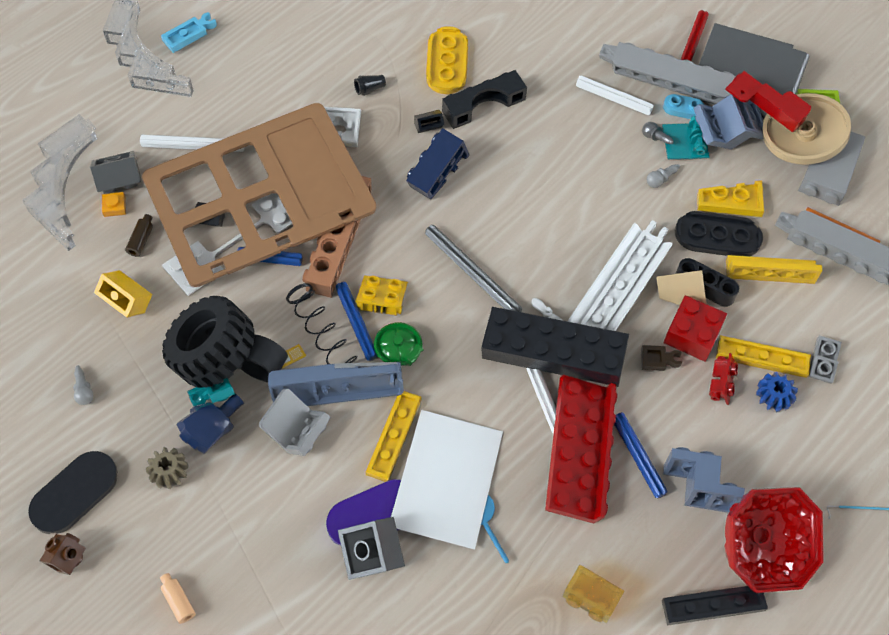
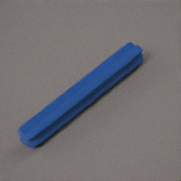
[336,282,378,361]
[614,412,667,499]

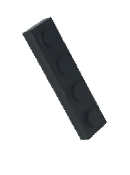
[662,586,768,626]

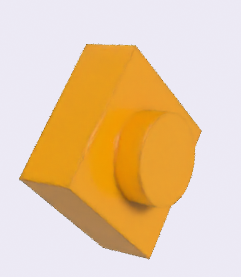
[102,192,126,217]

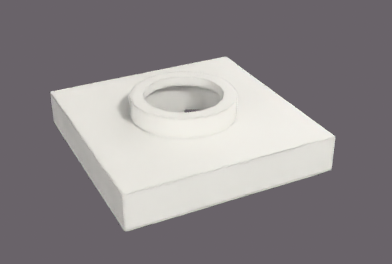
[324,107,361,147]

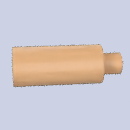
[160,573,196,624]

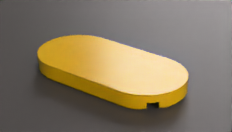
[426,26,468,94]

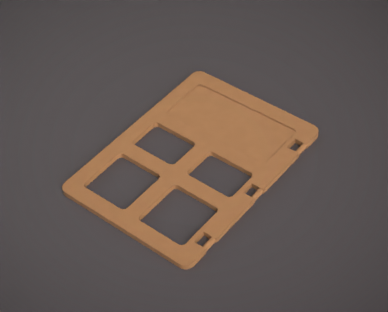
[142,103,377,287]

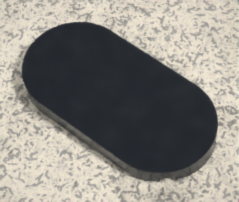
[675,211,763,257]
[28,451,118,534]

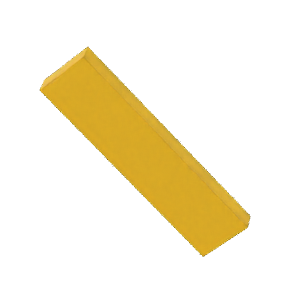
[716,335,811,378]
[365,391,422,482]

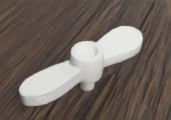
[531,298,563,321]

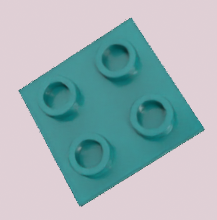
[662,116,709,160]

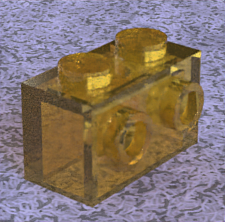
[562,565,624,623]

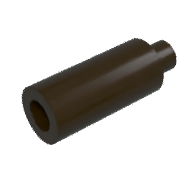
[125,214,153,257]

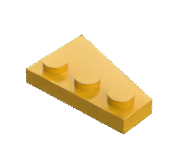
[697,180,764,217]

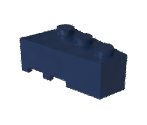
[406,128,470,200]

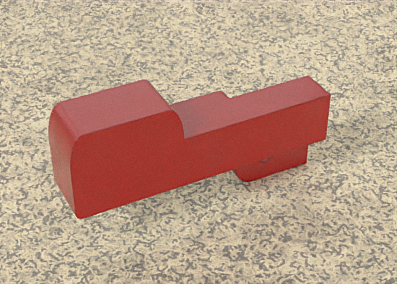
[725,71,811,132]

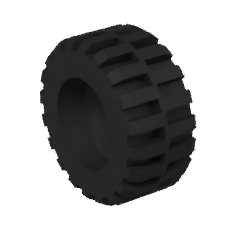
[162,296,255,388]

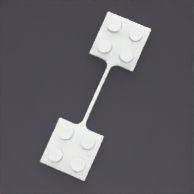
[162,193,293,296]

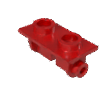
[709,353,738,405]

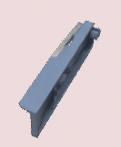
[268,362,404,406]

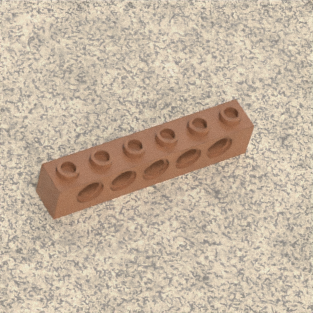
[302,176,372,298]

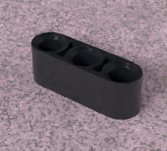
[676,258,740,307]

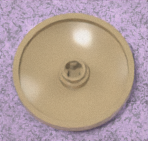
[763,93,851,165]

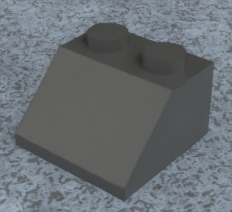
[90,151,141,194]
[338,517,405,580]

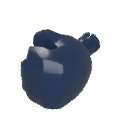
[176,393,244,454]

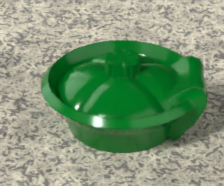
[374,322,424,366]

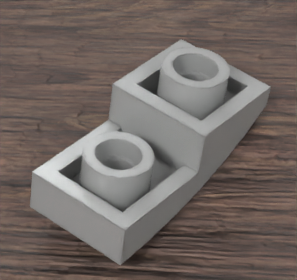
[809,335,842,384]

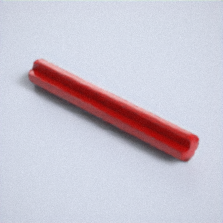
[680,10,709,61]

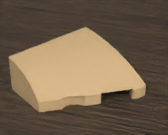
[656,270,706,305]

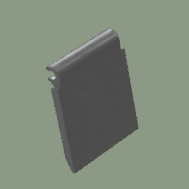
[691,23,810,119]

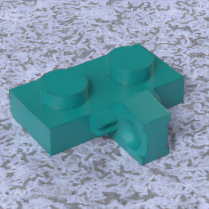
[187,378,235,406]

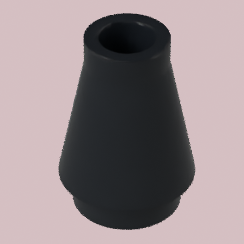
[354,75,386,96]

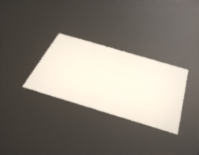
[391,410,503,550]

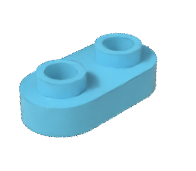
[663,94,705,119]

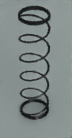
[286,283,358,364]

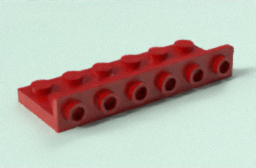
[545,375,618,524]

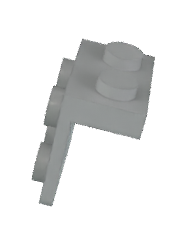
[259,389,331,456]

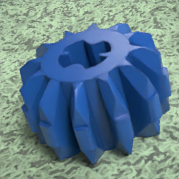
[756,371,798,413]

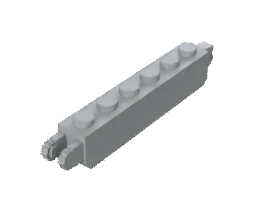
[599,42,736,104]
[775,210,889,285]

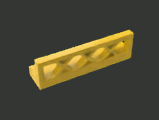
[726,255,822,284]

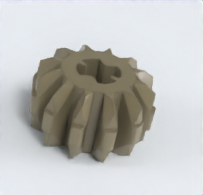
[146,447,189,489]

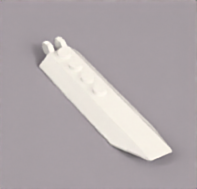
[567,220,673,331]

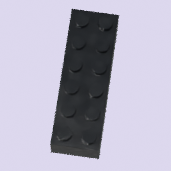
[481,307,629,387]

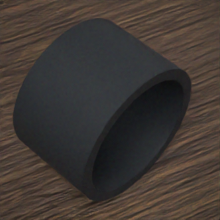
[240,334,288,382]

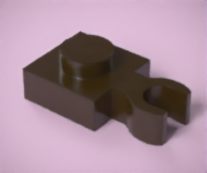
[641,345,682,371]

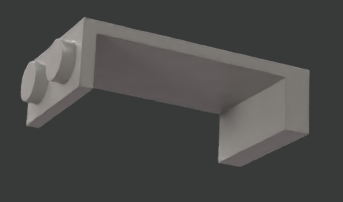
[798,132,865,206]

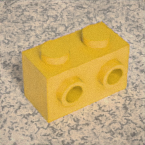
[94,270,153,318]

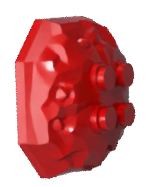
[724,487,824,593]

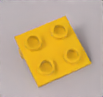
[356,275,408,316]

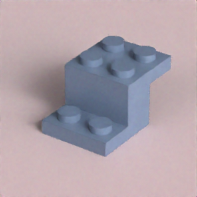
[693,94,764,150]
[663,447,745,513]

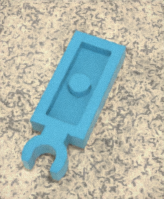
[161,12,217,53]

